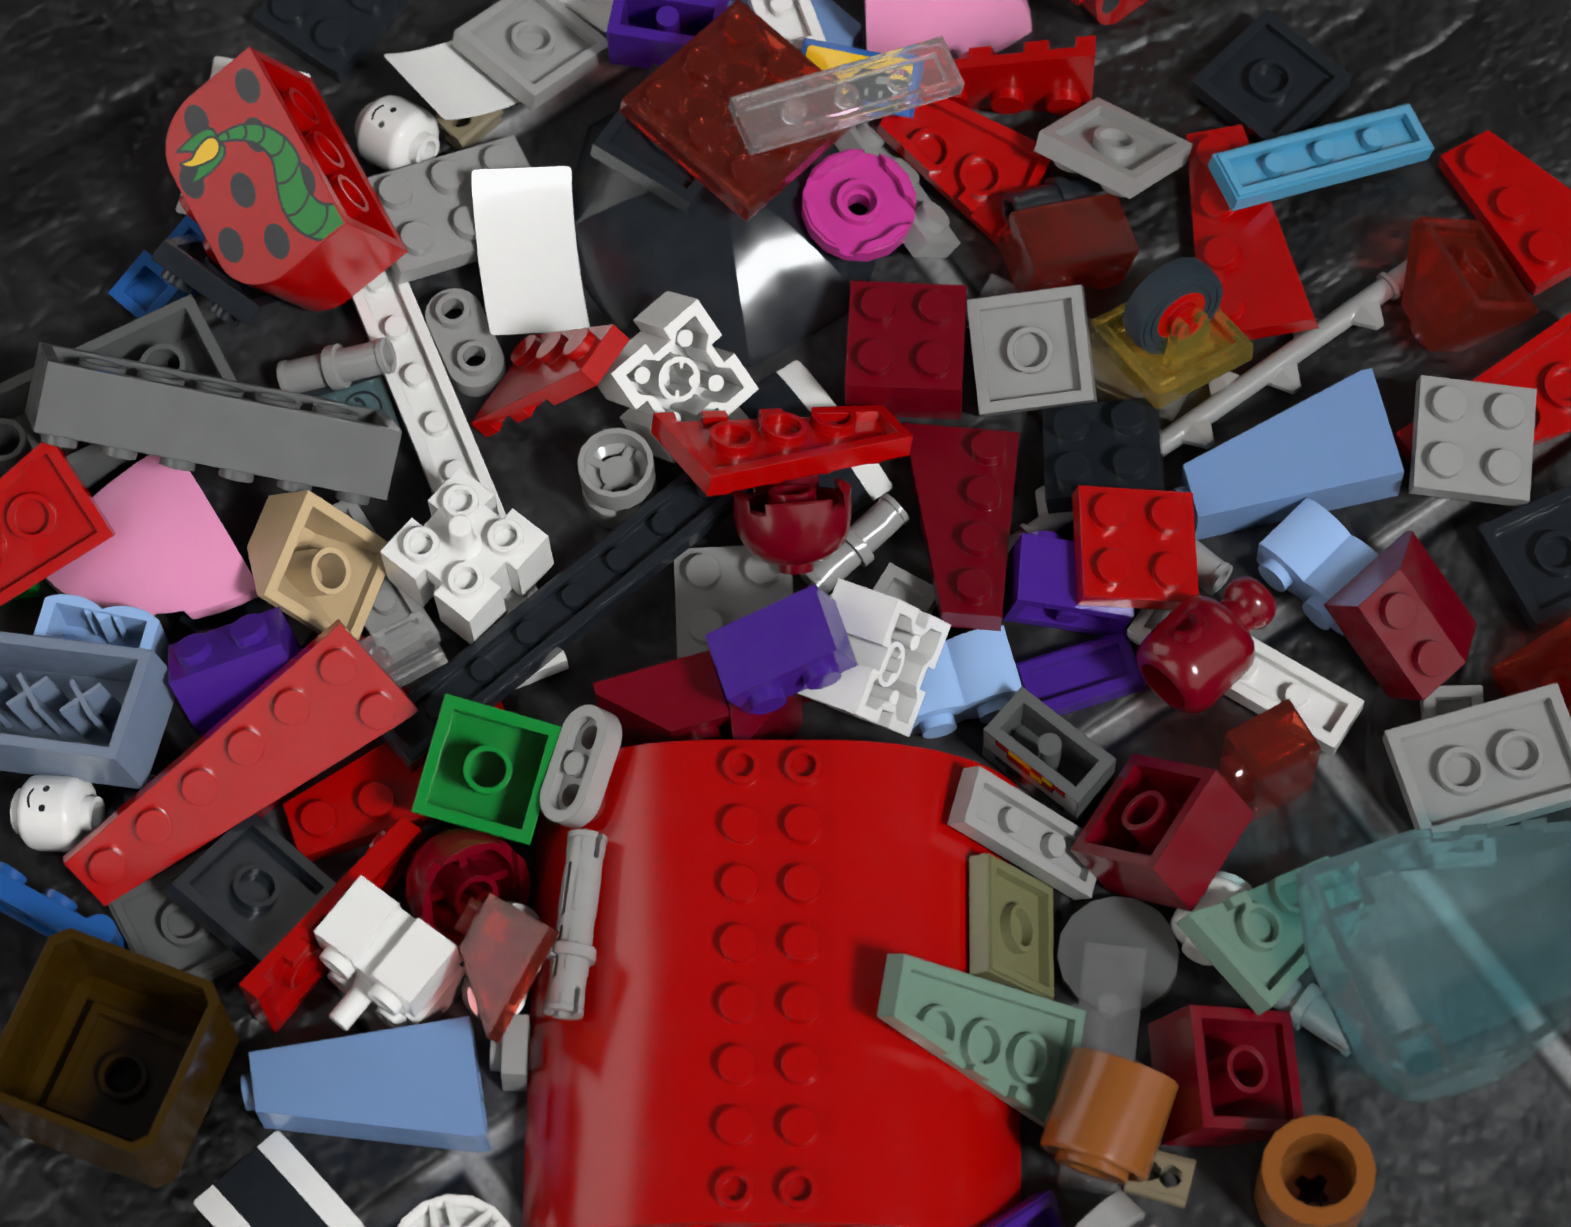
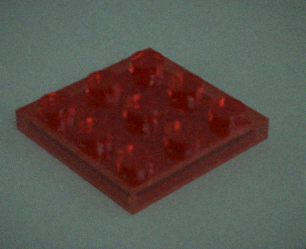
[619,0,865,222]

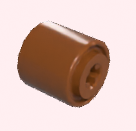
[1040,1047,1179,1185]
[1254,1115,1376,1227]

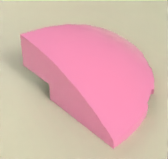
[864,0,1032,60]
[45,455,258,619]

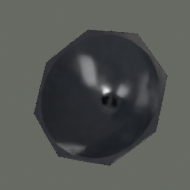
[571,70,876,368]

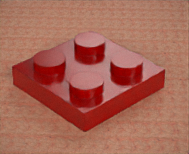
[1072,485,1199,610]

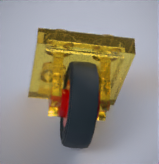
[1090,257,1253,410]

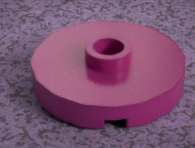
[802,149,916,262]

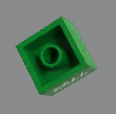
[411,694,562,845]

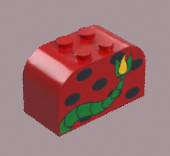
[166,47,408,311]

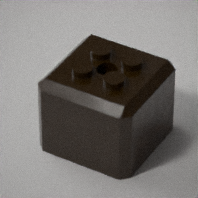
[0,928,240,1188]

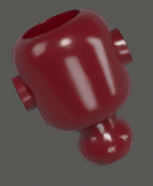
[1136,576,1277,714]

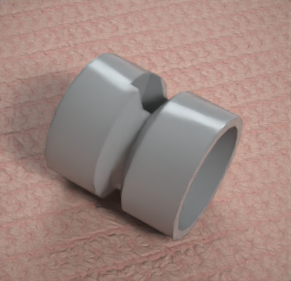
[578,428,658,529]

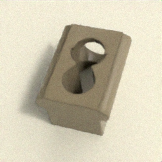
[434,109,504,152]
[1124,1150,1197,1209]

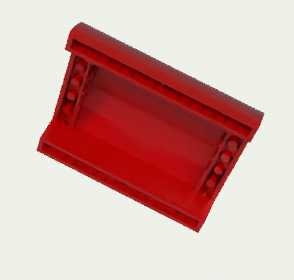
[522,740,1021,1227]

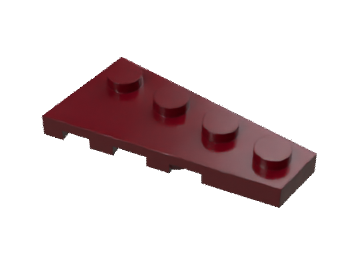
[903,423,1019,631]

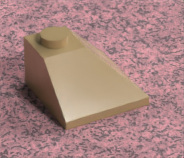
[247,490,388,640]

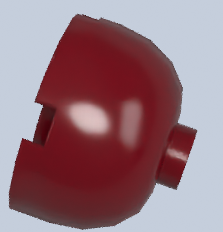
[733,475,852,575]
[405,827,531,953]

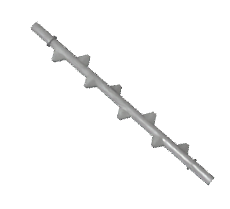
[1008,244,1442,553]

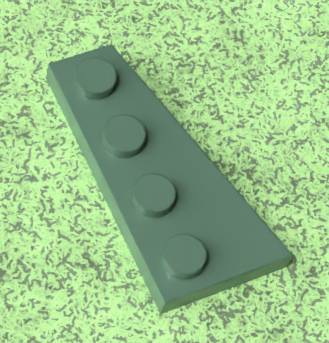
[877,954,1086,1129]

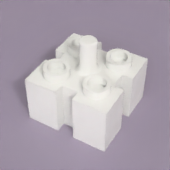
[597,291,759,463]
[380,467,554,644]
[798,578,951,737]
[314,875,466,1030]

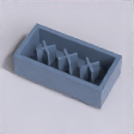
[0,632,176,789]

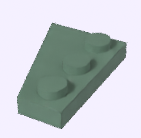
[1176,856,1368,1016]

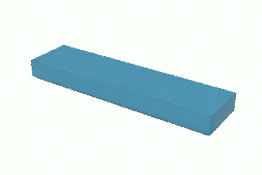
[1208,104,1434,211]

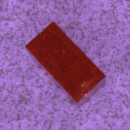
[997,193,1139,293]
[1219,698,1321,824]

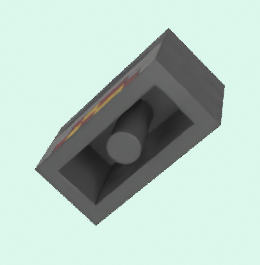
[982,686,1116,825]

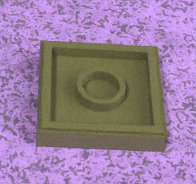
[969,853,1054,1000]

